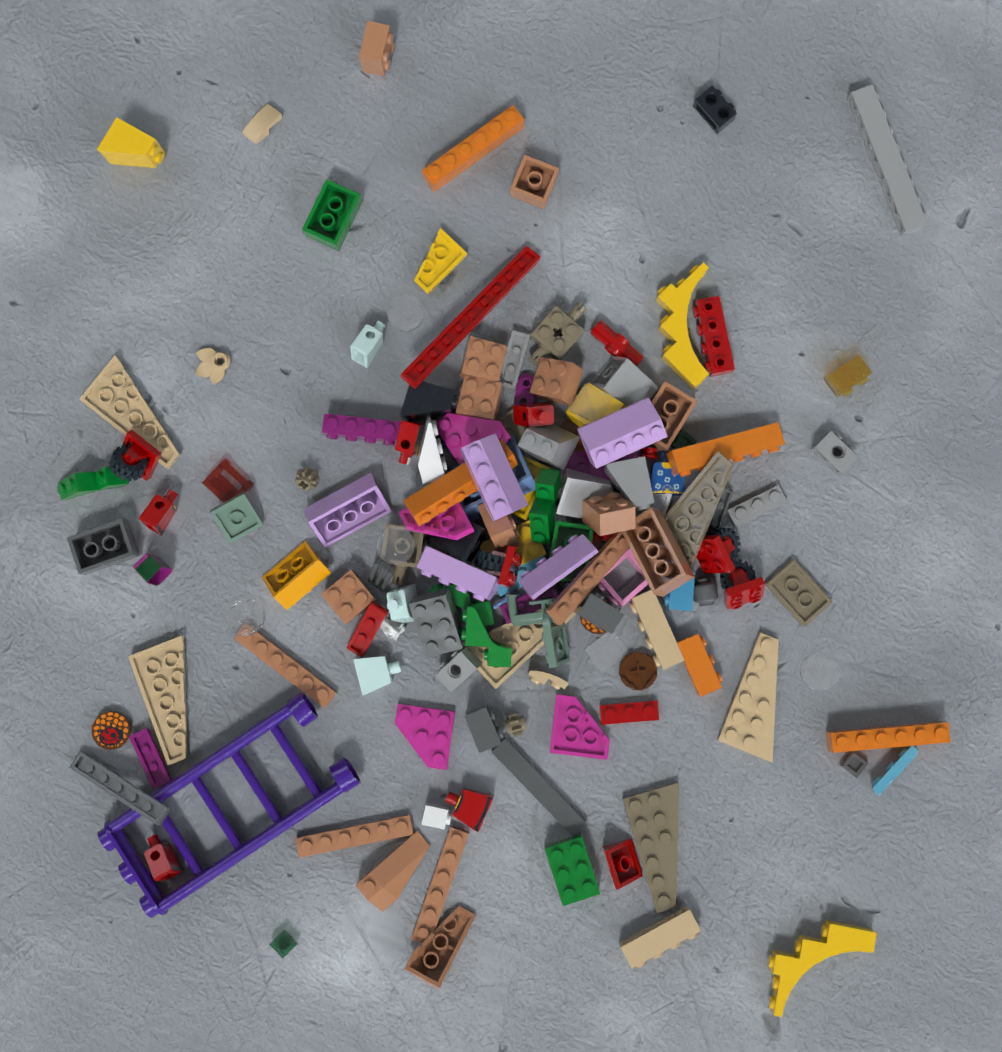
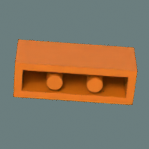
[677,634,723,697]

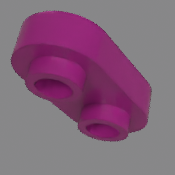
[514,374,534,413]

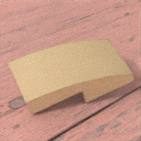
[242,104,282,144]
[528,670,569,690]

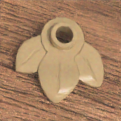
[195,348,231,384]

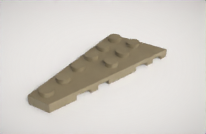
[664,451,734,568]
[622,782,679,913]

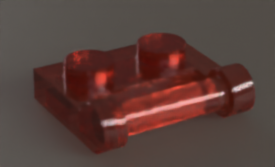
[202,458,254,503]

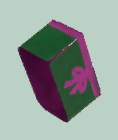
[133,553,173,586]

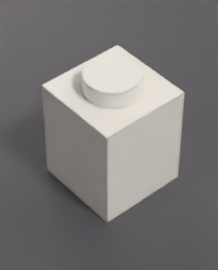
[421,803,452,829]

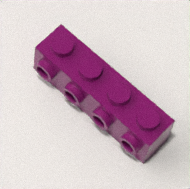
[322,414,401,446]

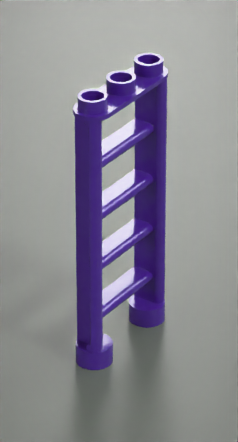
[97,692,361,918]

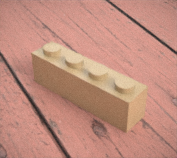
[629,590,685,670]
[619,906,701,969]

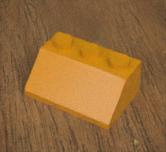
[261,541,331,610]

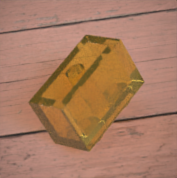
[824,354,872,398]

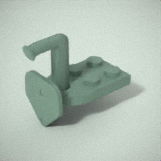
[506,593,571,668]

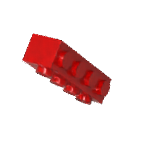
[692,296,735,377]

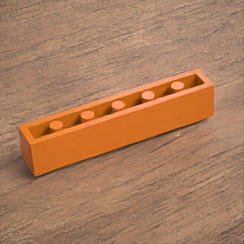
[421,105,524,192]
[667,422,785,477]
[403,440,518,526]
[826,721,951,753]

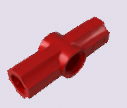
[590,320,644,367]

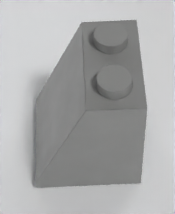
[591,356,659,407]
[518,425,580,471]
[604,456,655,512]
[555,468,613,518]

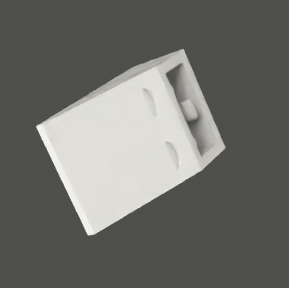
[417,415,448,484]

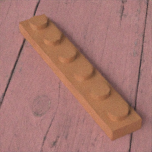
[546,532,630,625]
[234,623,337,708]
[295,814,414,858]
[411,826,469,943]

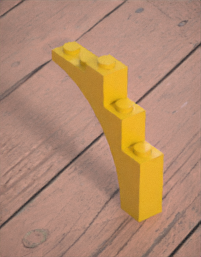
[656,262,709,390]
[767,919,877,1017]

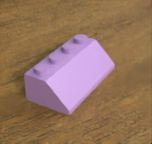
[577,397,667,469]
[460,433,528,522]
[303,473,392,548]
[518,534,598,601]
[417,546,500,602]

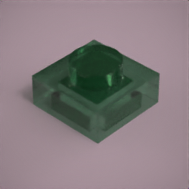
[670,430,697,449]
[269,929,298,959]

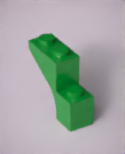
[57,466,129,500]
[529,468,561,544]
[428,583,494,626]
[461,604,512,668]

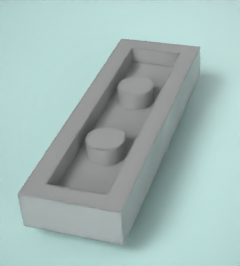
[499,330,531,390]
[727,485,787,527]

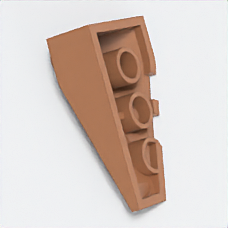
[356,830,430,912]
[404,906,476,990]

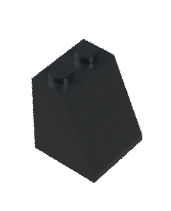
[400,381,459,421]
[427,521,488,566]

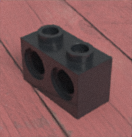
[693,85,737,134]

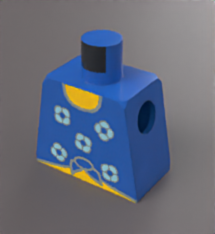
[650,452,685,496]

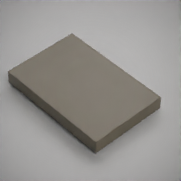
[765,559,833,627]

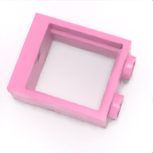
[596,548,648,608]

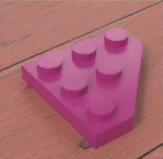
[436,413,511,465]
[399,502,474,540]
[549,694,610,760]
[395,704,455,770]

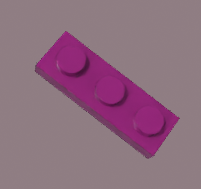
[500,586,558,624]
[129,728,172,789]

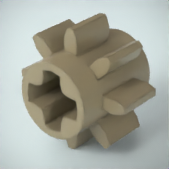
[295,467,320,491]
[505,713,527,737]

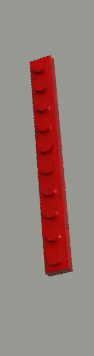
[400,245,541,389]

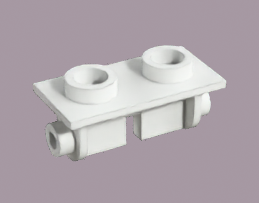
[380,604,406,641]

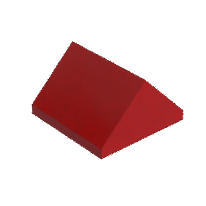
[603,838,643,890]

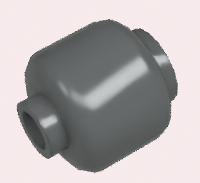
[693,577,718,606]

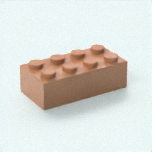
[622,507,695,597]

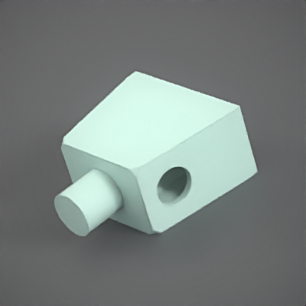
[350,321,386,368]
[387,584,417,623]
[354,656,402,695]

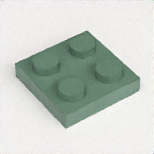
[210,491,263,543]

